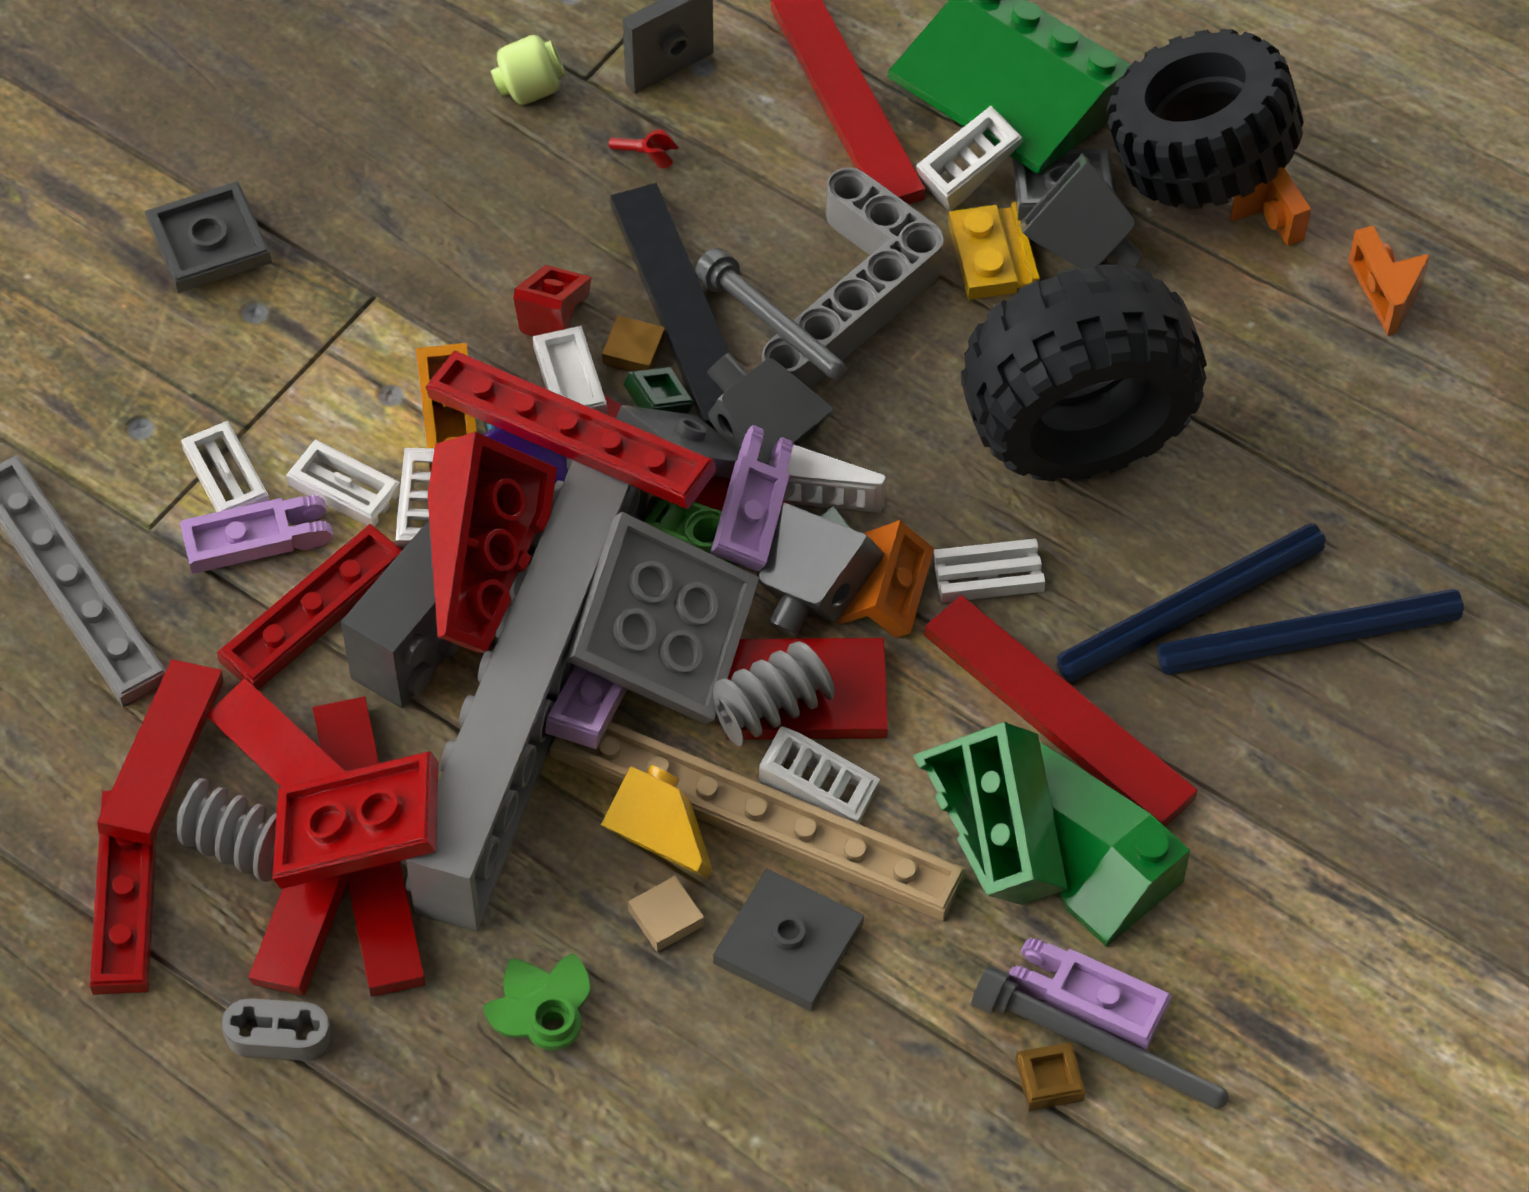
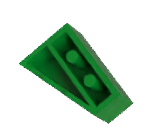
[913,722,1068,905]

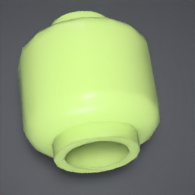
[491,35,566,105]

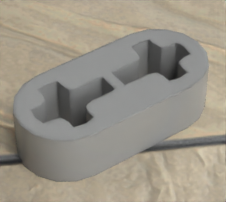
[222,998,331,1060]

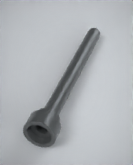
[696,248,845,379]
[971,965,1229,1109]

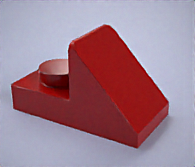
[513,265,592,336]

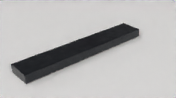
[610,183,729,429]

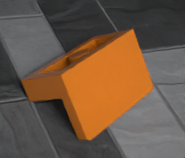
[836,520,935,638]

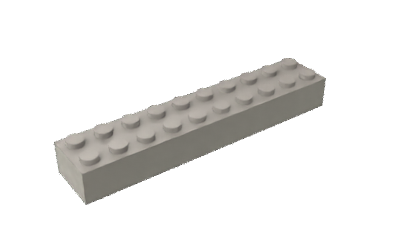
[401,458,651,931]

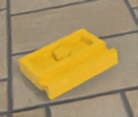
[948,202,1039,300]

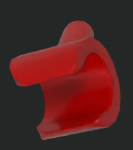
[609,129,679,169]

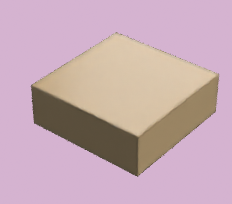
[628,876,704,952]

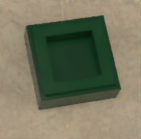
[623,367,694,414]

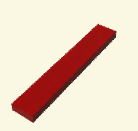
[770,0,925,204]
[425,350,716,509]
[924,595,1197,827]
[312,696,425,997]

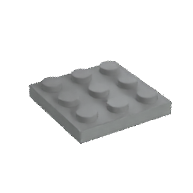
[566,512,759,724]

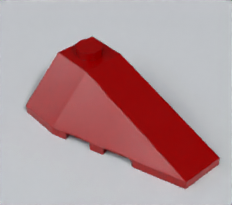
[427,432,557,653]

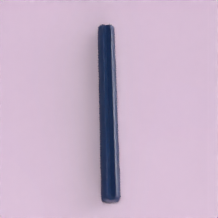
[1056,523,1326,682]
[1157,589,1464,674]

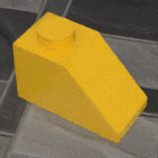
[601,765,713,880]

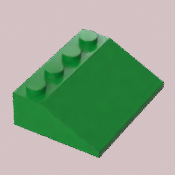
[887,0,1131,174]

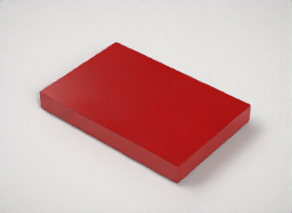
[726,638,888,740]
[272,751,439,889]

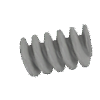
[713,641,835,746]
[177,778,277,882]

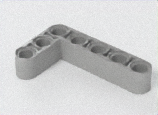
[762,167,944,388]

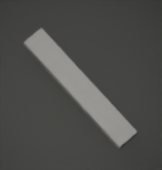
[0,455,166,707]

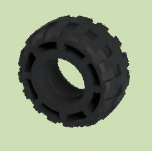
[961,265,1207,482]

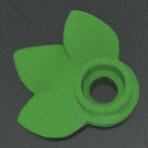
[482,953,590,1051]

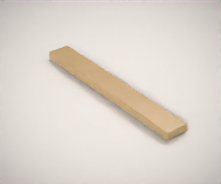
[550,722,966,921]

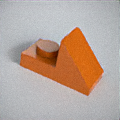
[1230,167,1311,246]
[1348,226,1429,336]

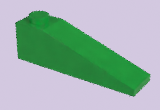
[1040,742,1190,947]

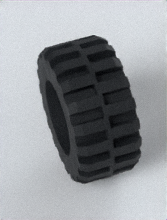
[1107,29,1304,209]

